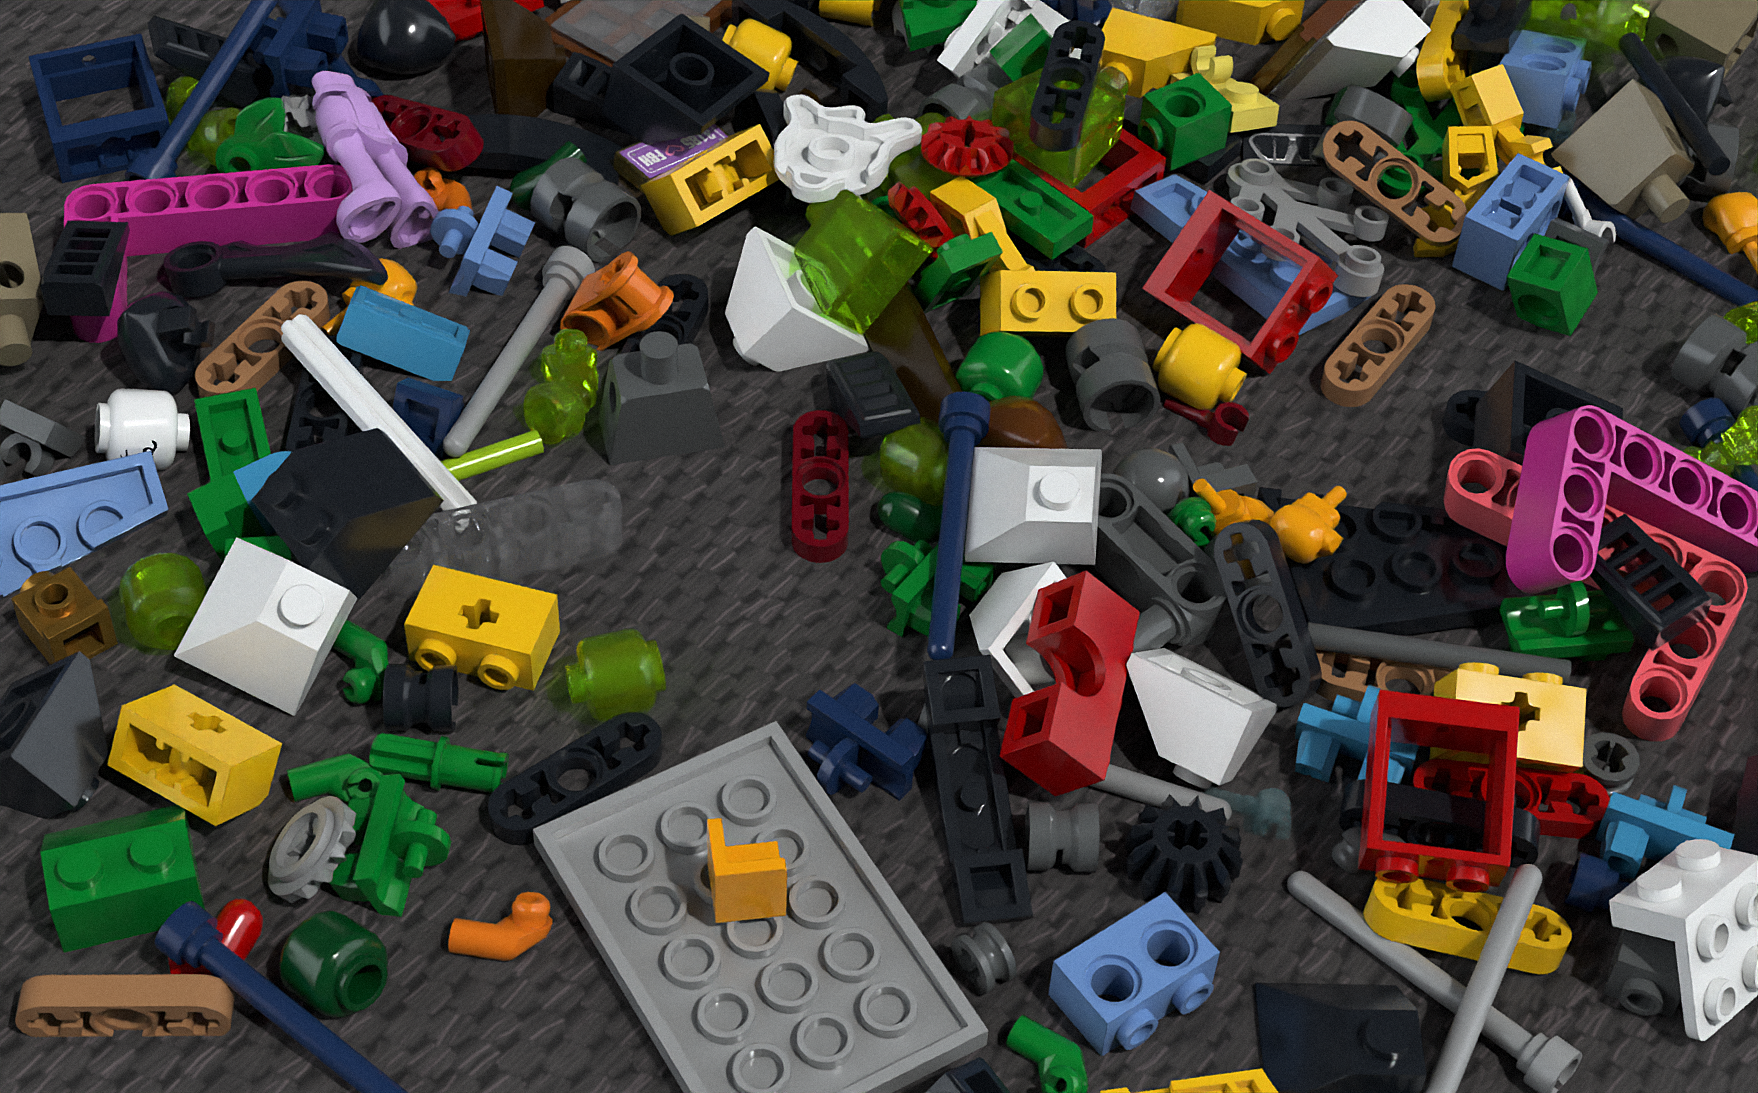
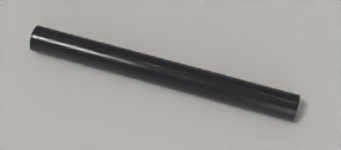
[1618,32,1730,176]

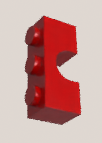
[999,570,1140,796]

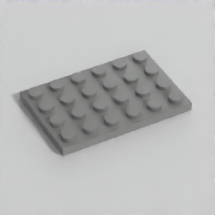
[533,721,989,1093]

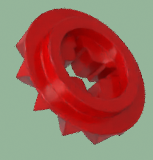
[921,115,1014,177]
[888,182,955,261]

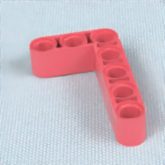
[1444,448,1748,742]

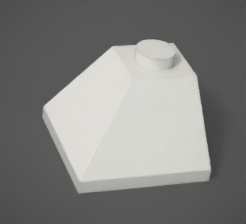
[1273,0,1431,100]
[725,226,871,372]
[964,447,1102,565]
[174,537,357,716]
[969,561,1066,698]
[1126,648,1279,789]

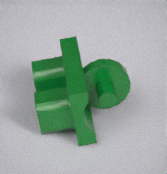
[880,526,995,638]
[1499,580,1634,662]
[329,774,451,917]

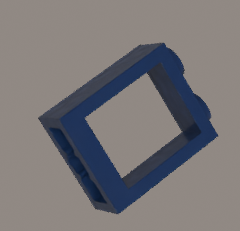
[28,33,170,183]

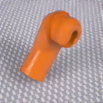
[414,167,474,217]
[448,892,553,961]

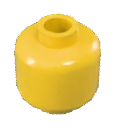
[722,19,798,92]
[1152,323,1247,410]

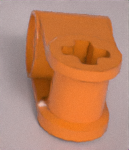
[560,251,674,351]

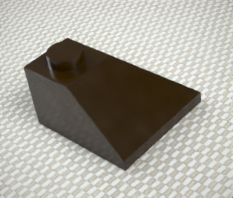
[480,0,566,118]

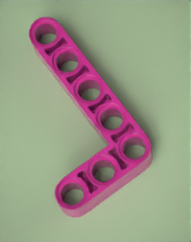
[64,164,353,343]
[1506,405,1758,594]

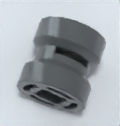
[1025,802,1100,873]

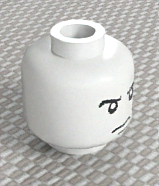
[94,389,190,471]

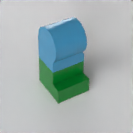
[187,451,291,563]

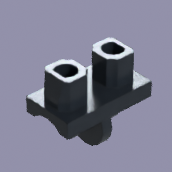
[1454,0,1532,75]

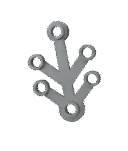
[1226,158,1389,297]

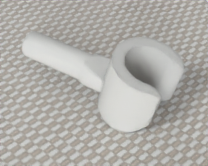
[1564,178,1616,244]

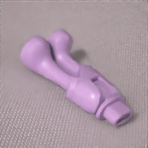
[311,71,439,249]

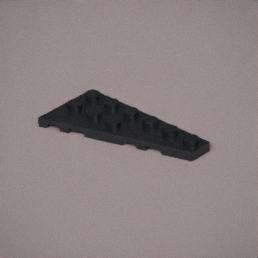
[1257,487,1654,636]

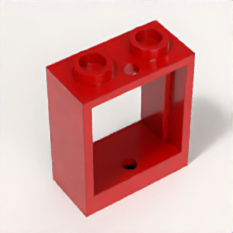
[1007,107,1166,249]
[1142,190,1338,374]
[1358,690,1520,893]

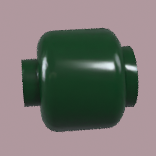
[279,910,388,1018]

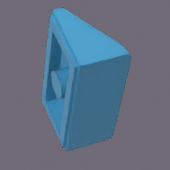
[336,285,470,381]

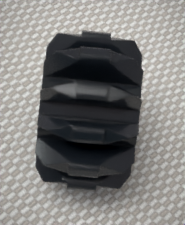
[1125,794,1243,915]

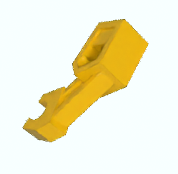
[1450,64,1563,173]
[1412,126,1499,257]
[930,176,1035,273]

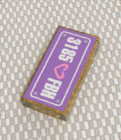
[614,123,730,194]

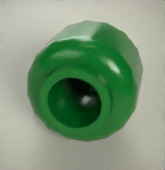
[956,332,1044,402]

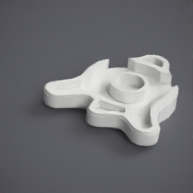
[774,95,922,203]

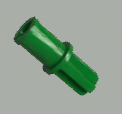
[369,733,509,793]

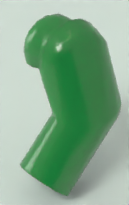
[1167,497,1216,550]
[332,620,389,705]
[286,754,383,804]
[1006,1015,1089,1093]

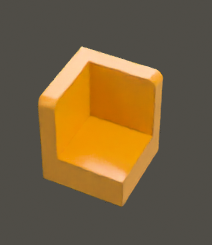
[707,818,787,923]

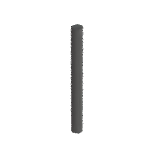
[1307,622,1571,685]

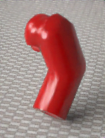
[168,899,263,975]

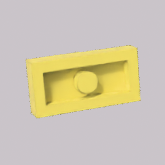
[1170,45,1279,133]

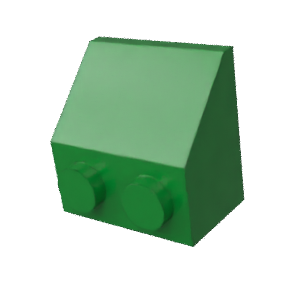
[40,805,206,953]

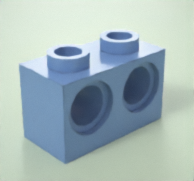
[1499,30,1592,129]
[1452,153,1569,291]
[1048,892,1220,1057]

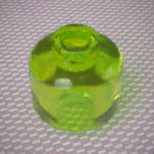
[880,417,972,507]
[118,553,208,650]
[564,628,666,722]

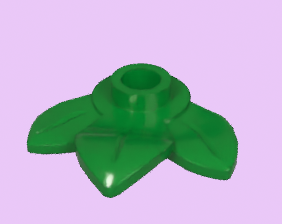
[215,98,326,173]

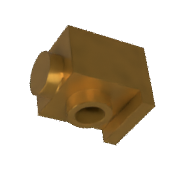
[11,567,118,665]

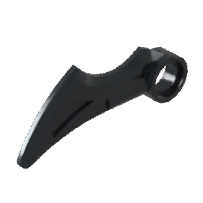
[163,231,388,297]

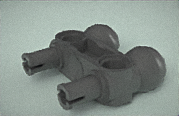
[1022,447,1272,653]

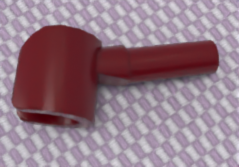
[1164,396,1249,446]

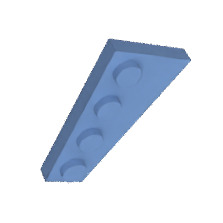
[1130,174,1371,335]
[0,451,169,600]

